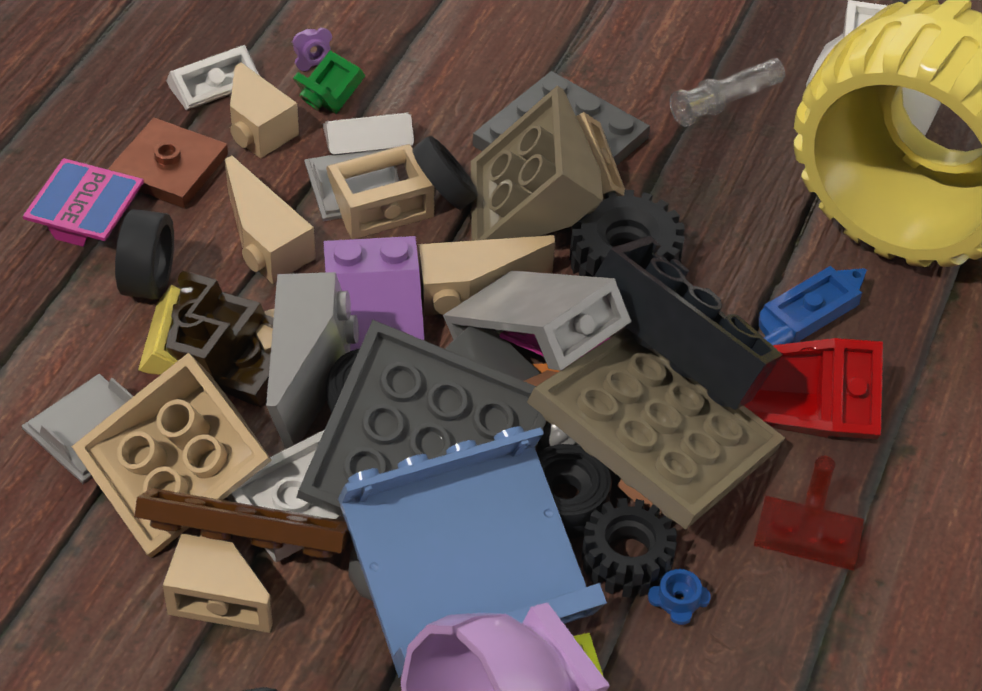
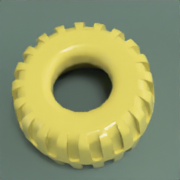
[794,0,982,267]

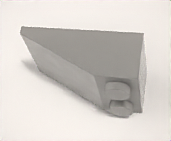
[266,272,359,449]

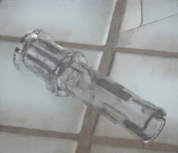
[669,58,785,127]

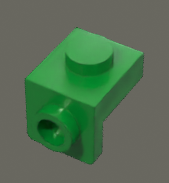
[293,50,366,114]

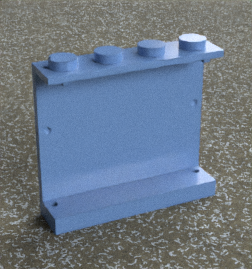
[338,426,607,678]

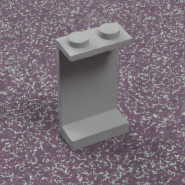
[443,270,631,371]

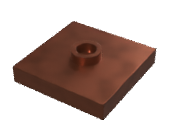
[107,117,228,208]

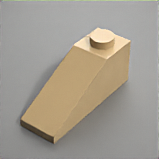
[225,155,315,284]
[418,235,555,316]

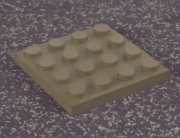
[527,328,785,530]

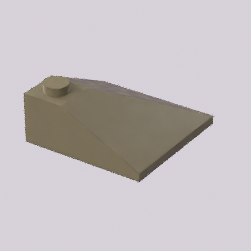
[471,85,603,241]

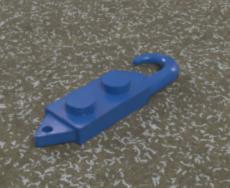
[759,266,867,345]

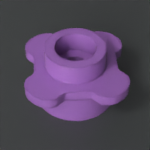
[292,28,332,71]

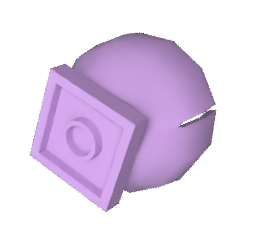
[401,602,610,691]

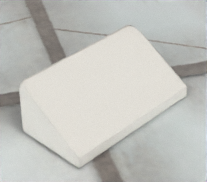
[166,45,259,110]
[323,113,414,154]

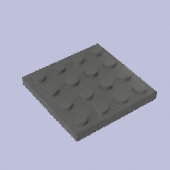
[296,320,546,517]

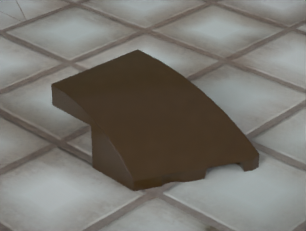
[166,271,274,407]

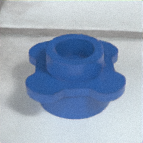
[648,569,711,625]

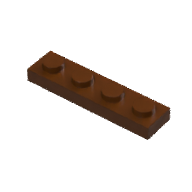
[134,488,351,558]

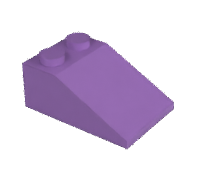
[324,236,424,351]

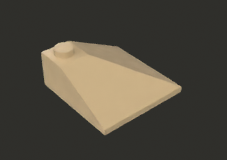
[71,352,272,558]

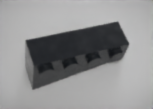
[594,236,782,410]

